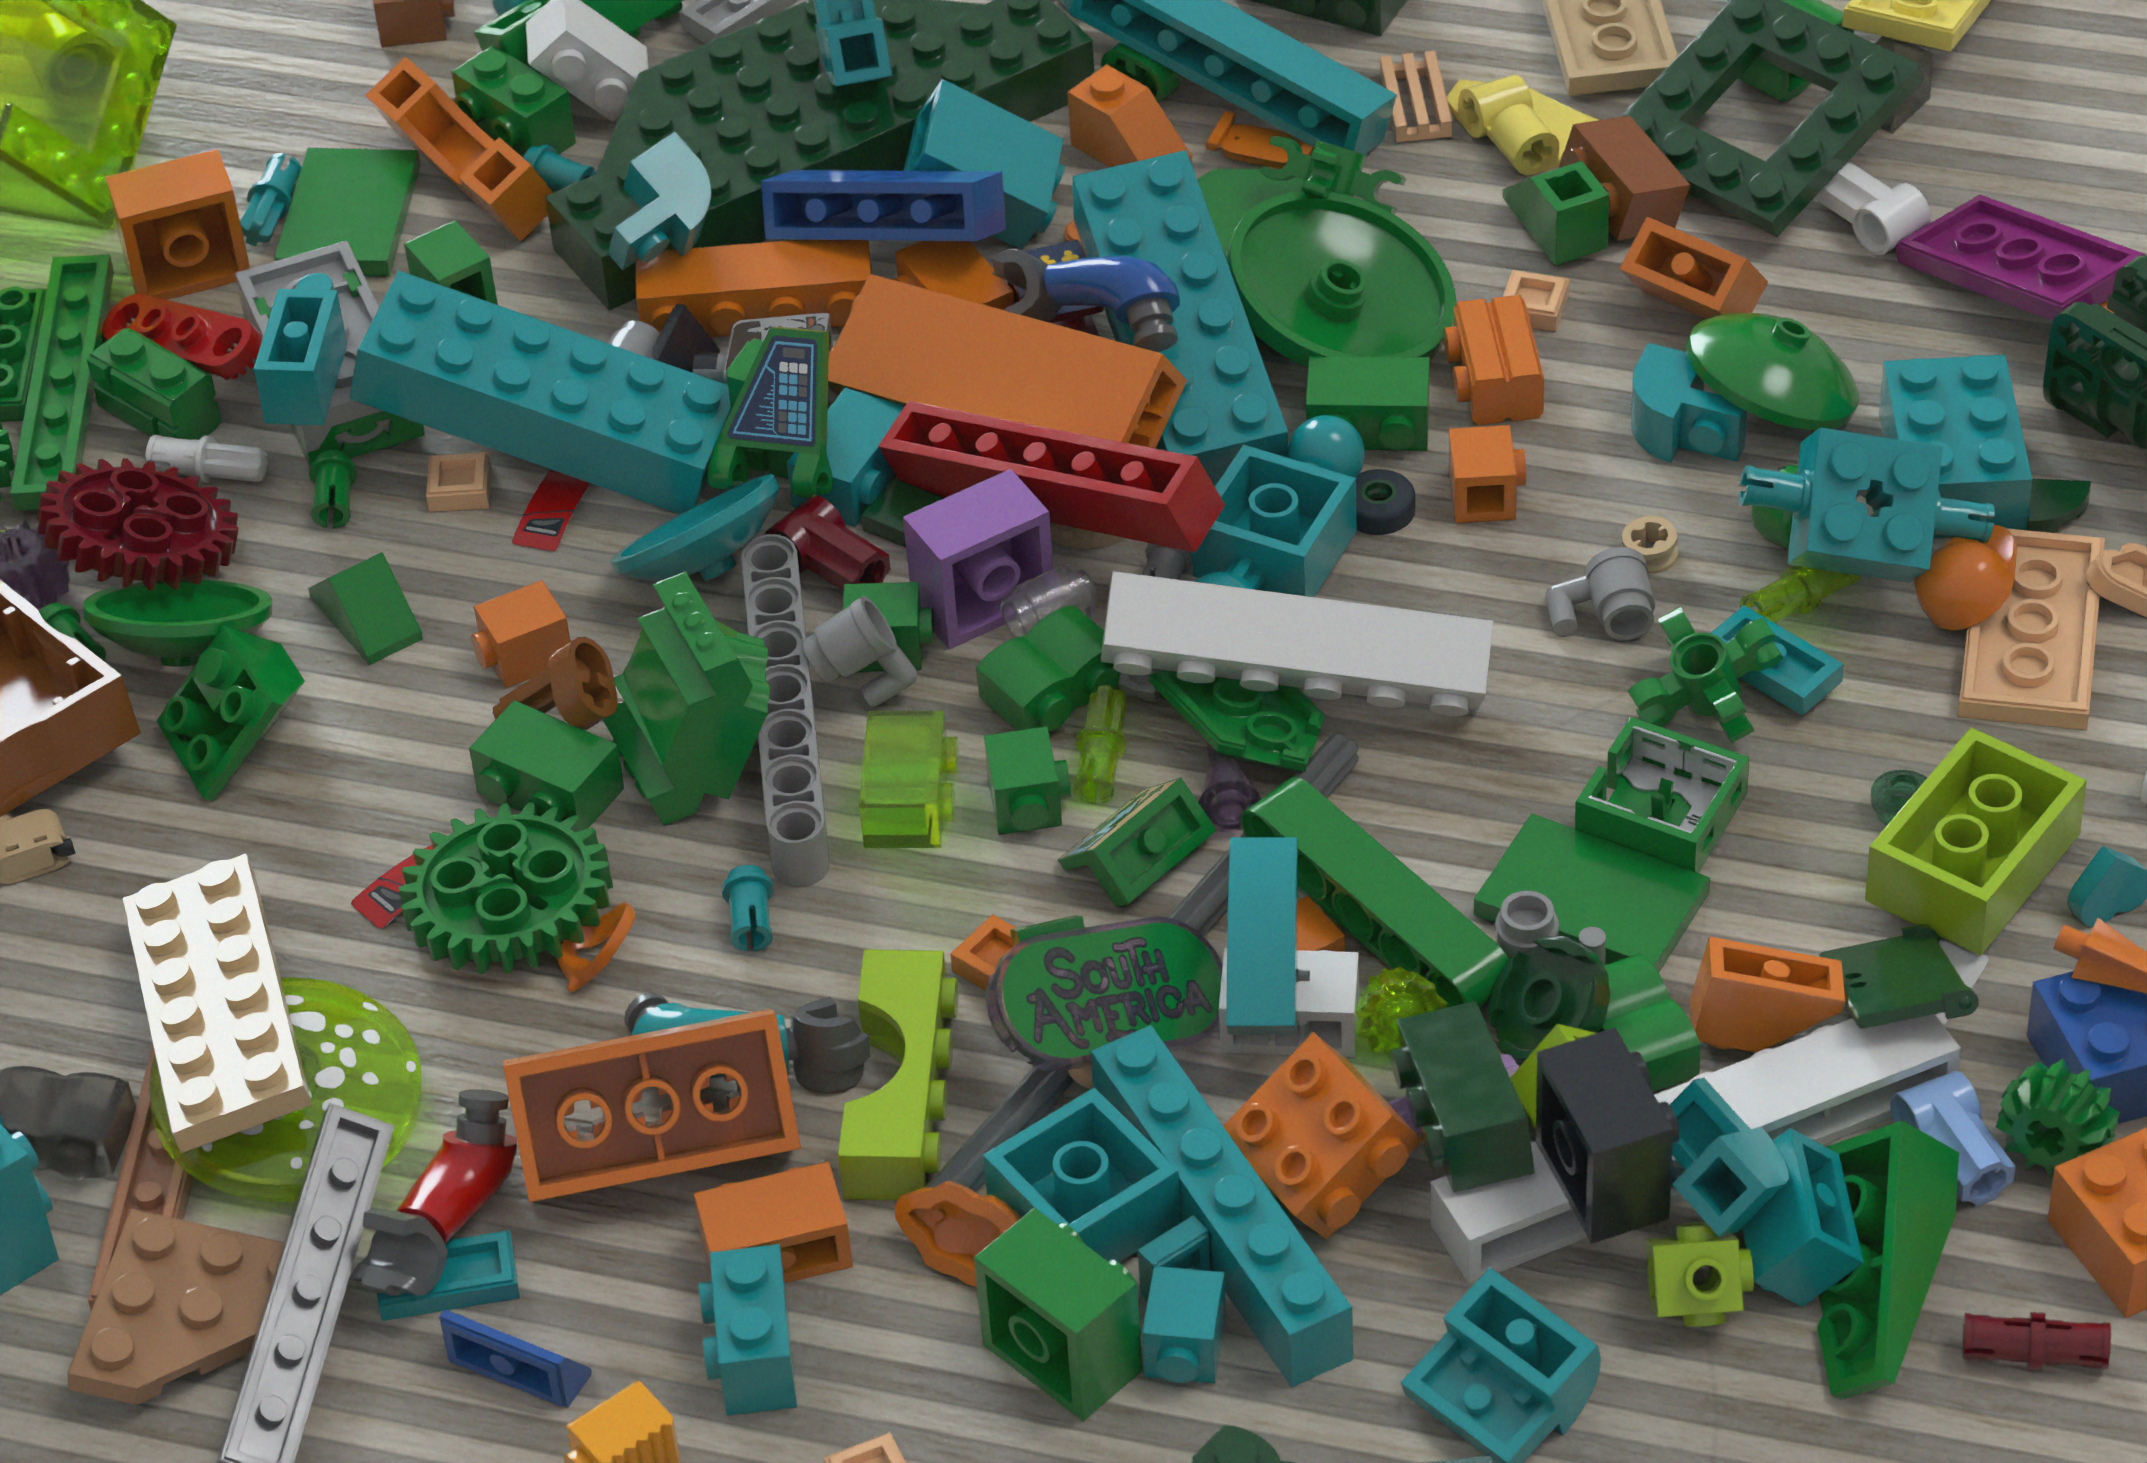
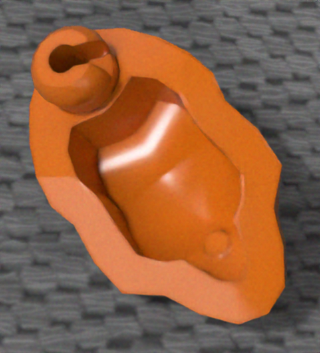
[895,1181,1022,1287]

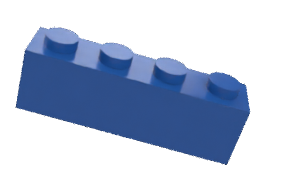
[761,170,1006,241]

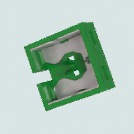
[1575,717,1750,873]

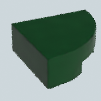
[2027,479,2091,533]

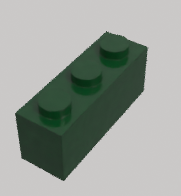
[1390,1001,1535,1193]

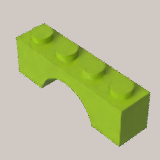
[838,949,959,1201]

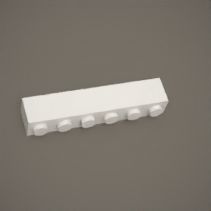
[1100,571,1493,716]

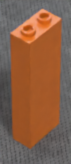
[828,274,1187,449]

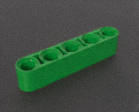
[1240,776,1509,1010]

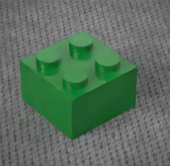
[974,1207,1143,1422]

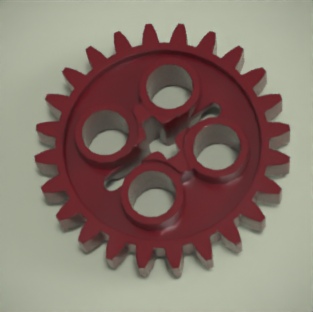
[37,458,239,591]

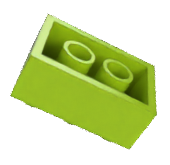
[1865,727,2087,956]

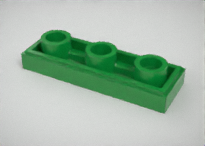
[0,287,47,421]

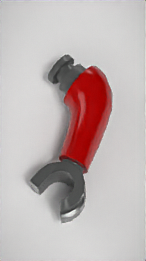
[349,1089,517,1296]

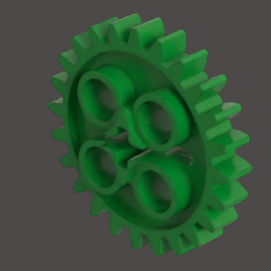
[399,802,613,974]

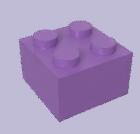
[903,469,1056,650]

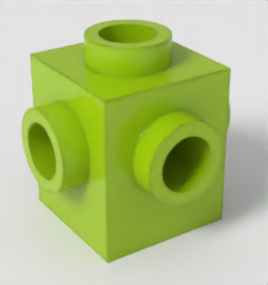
[1645,1222,1754,1326]

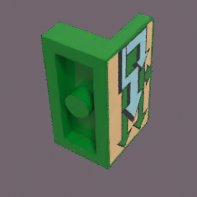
[1058,777,1217,907]

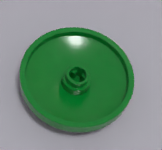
[1225,191,1456,368]

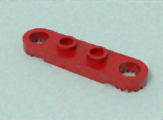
[102,293,263,380]

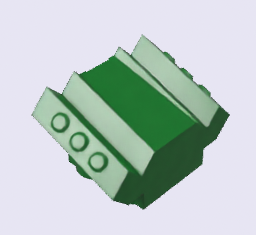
[603,572,770,826]

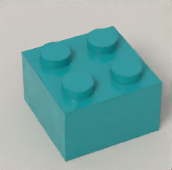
[983,1087,1182,1262]

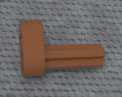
[493,637,618,730]

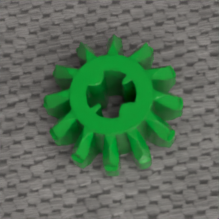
[1995,1058,2120,1181]

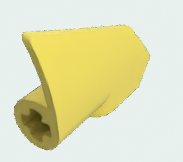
[1447,75,1598,176]

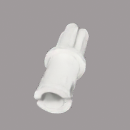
[145,435,268,483]

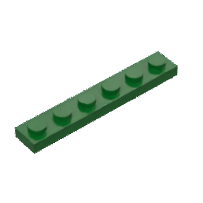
[10,254,114,511]

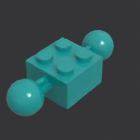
[1192,415,1365,597]

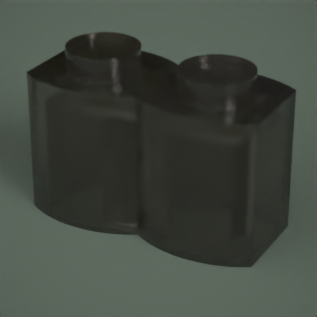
[0,1066,136,1180]

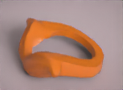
[557,902,636,993]

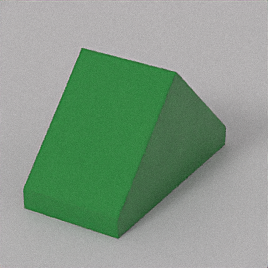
[308,552,423,665]

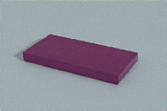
[1895,194,2146,321]

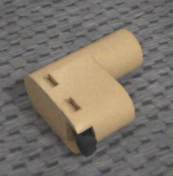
[0,809,76,884]

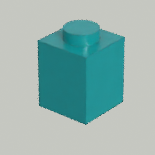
[1142,1266,1226,1383]

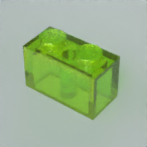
[859,711,959,848]

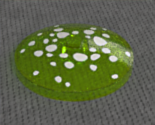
[149,977,422,1202]

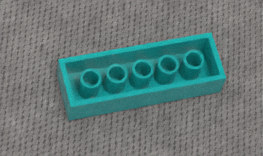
[1072,150,1288,486]
[349,270,731,514]

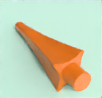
[2053,918,2147,994]

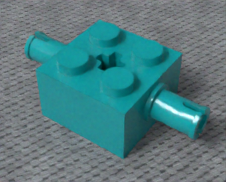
[1738,427,1995,583]

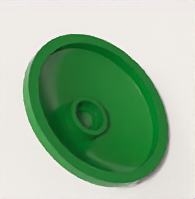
[1686,313,1859,430]
[83,579,272,667]

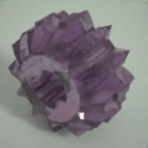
[0,520,70,610]

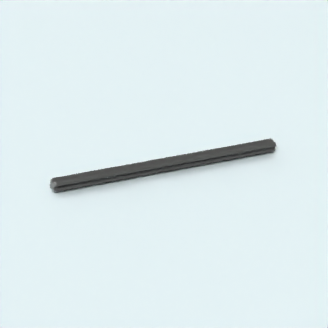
[925,733,1359,1192]

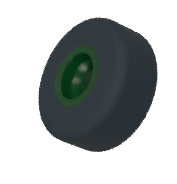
[1356,469,1416,535]

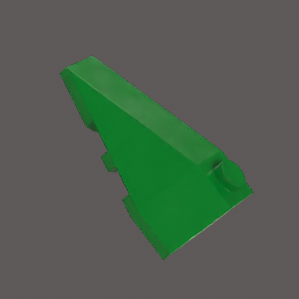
[1817,1120,1959,1400]

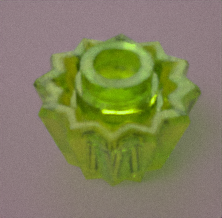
[1356,966,1448,1060]

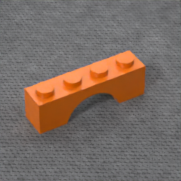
[365,56,553,242]

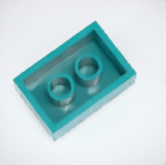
[1879,355,2032,538]

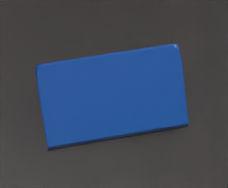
[439,1309,592,1408]

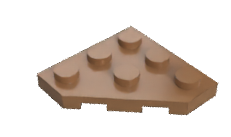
[67,1209,284,1405]

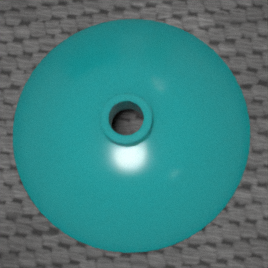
[610,474,779,581]

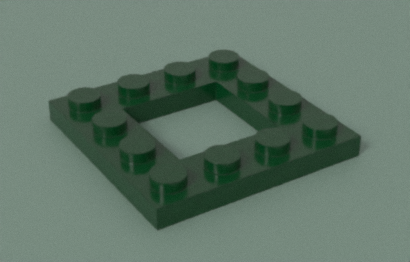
[1620,0,1925,237]

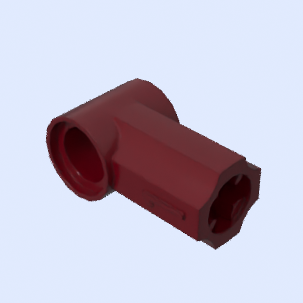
[765,495,891,591]

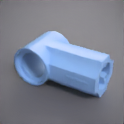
[1890,1070,2015,1207]

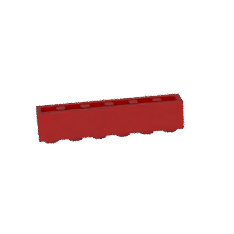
[878,401,1225,553]

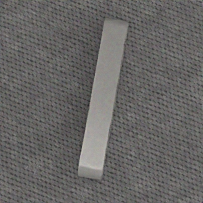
[741,534,830,887]

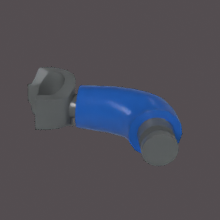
[991,249,1180,352]

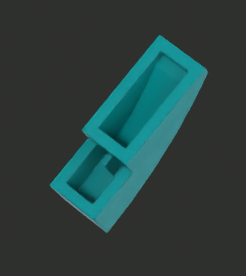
[1226,837,1298,1035]

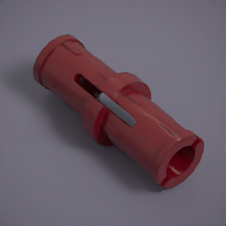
[1962,1312,2111,1370]

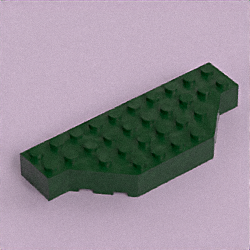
[545,0,1095,311]

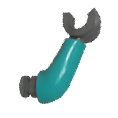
[624,993,870,1092]

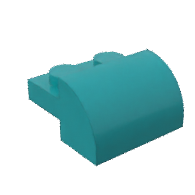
[1400,1267,1601,1463]

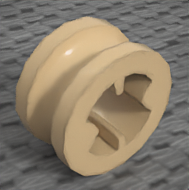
[1622,516,1678,574]

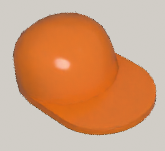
[1914,525,2017,631]

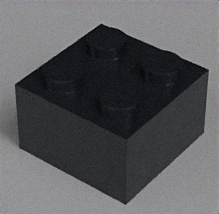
[1536,1027,1680,1244]

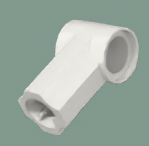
[1814,161,1931,255]

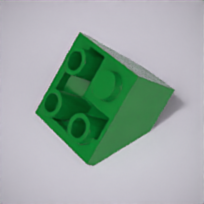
[156,626,305,801]

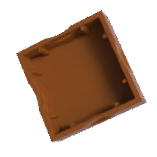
[0,580,141,817]

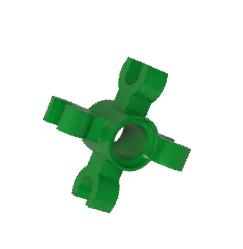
[1260,136,1406,214]
[1628,607,1783,743]

